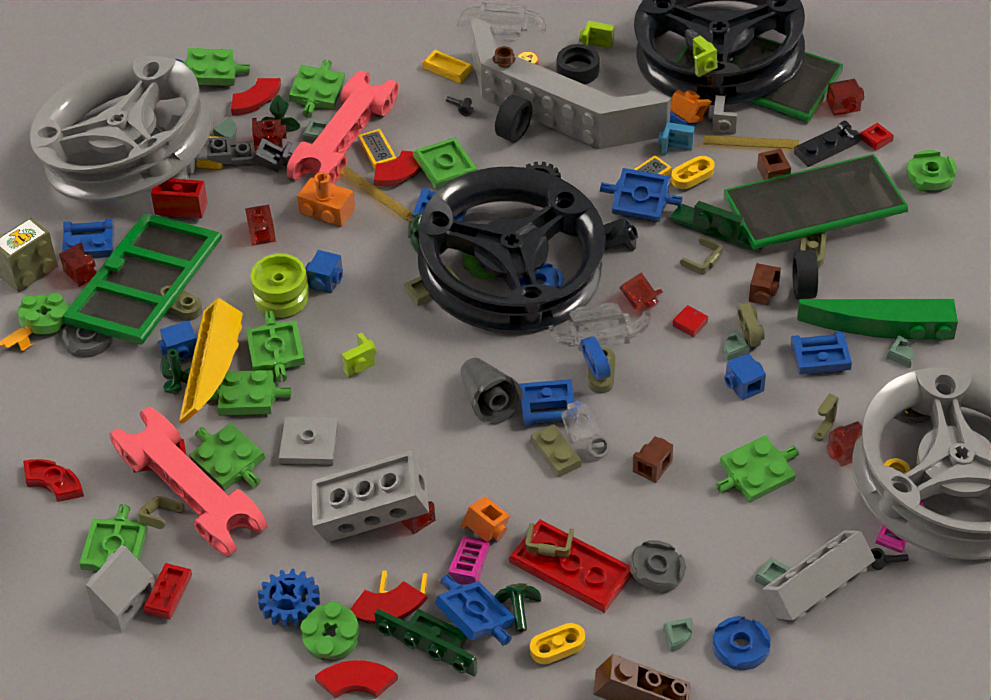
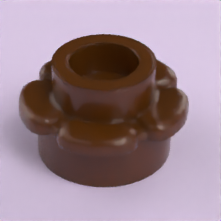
[493,46,516,68]

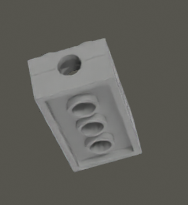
[311,450,429,543]

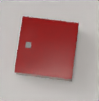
[860,123,894,151]
[673,305,709,337]

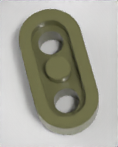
[800,232,826,268]
[156,286,202,320]
[737,302,765,347]
[588,347,615,393]

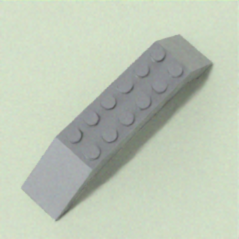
[470,17,671,149]

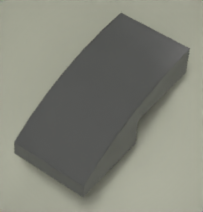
[206,136,256,165]

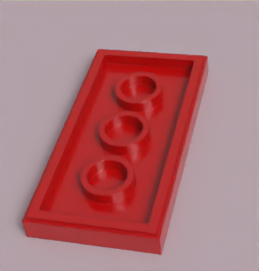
[509,519,633,613]

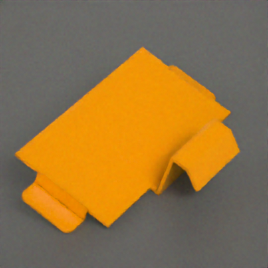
[0,326,34,351]

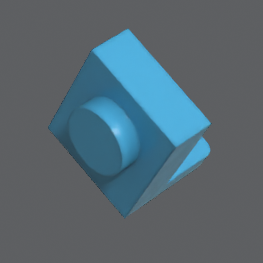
[658,122,695,155]

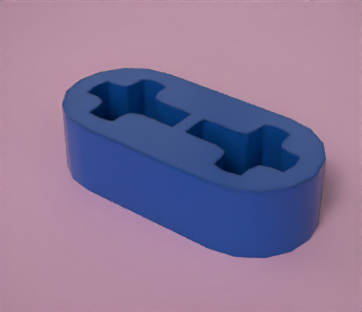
[580,336,611,381]

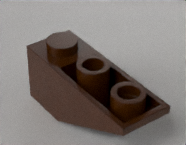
[593,654,690,700]

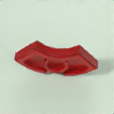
[231,78,281,115]
[373,150,421,186]
[23,459,84,502]
[350,581,428,624]
[315,660,398,699]

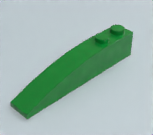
[797,299,958,339]

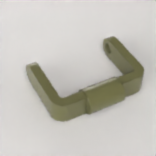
[680,236,723,274]
[814,393,839,441]
[138,496,185,529]
[526,523,574,557]

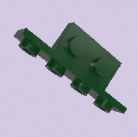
[670,201,769,253]
[374,609,478,677]

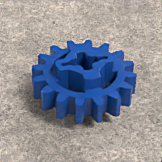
[258,569,320,627]

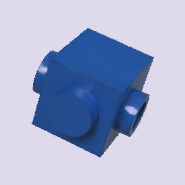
[305,250,343,293]
[158,320,197,361]
[724,353,766,401]

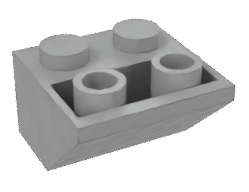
[86,545,155,632]

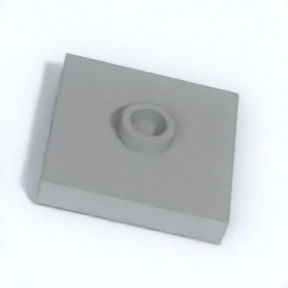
[279,416,338,465]

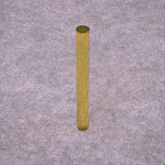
[703,135,799,149]
[340,166,413,221]

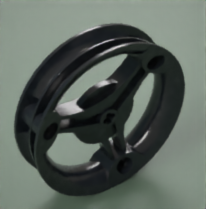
[634,0,805,105]
[418,166,606,333]

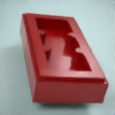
[143,563,192,620]

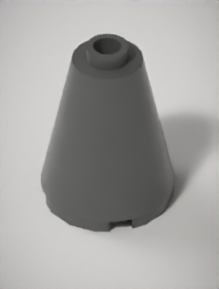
[460,358,523,424]

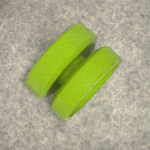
[250,254,309,318]

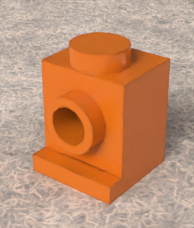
[670,90,712,123]
[461,496,510,542]

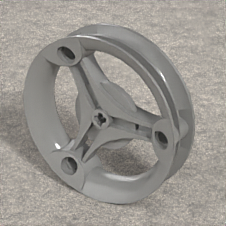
[30,56,212,202]
[852,367,991,560]

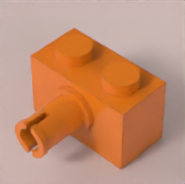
[297,172,355,227]

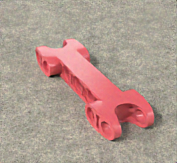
[287,70,399,184]
[109,407,267,556]

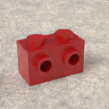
[151,178,208,219]

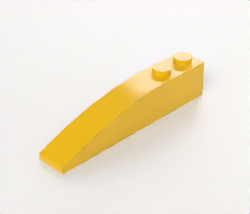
[179,297,243,424]

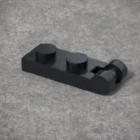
[794,120,862,167]

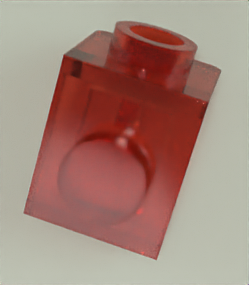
[620,272,663,312]

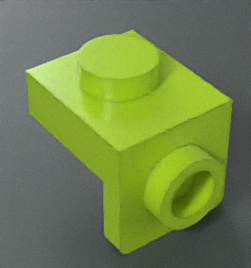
[579,21,615,49]
[693,35,718,77]
[341,332,377,377]

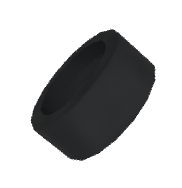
[556,44,600,85]
[495,95,533,142]
[792,250,818,299]

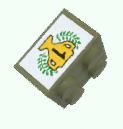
[0,217,58,292]

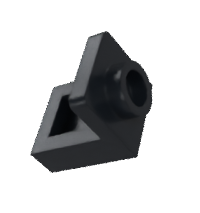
[252,138,293,173]
[604,217,638,250]

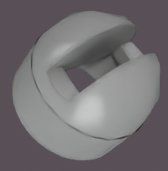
[587,435,610,457]

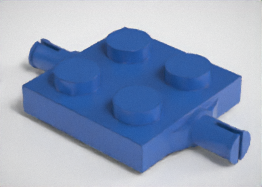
[600,168,683,222]
[435,574,515,646]

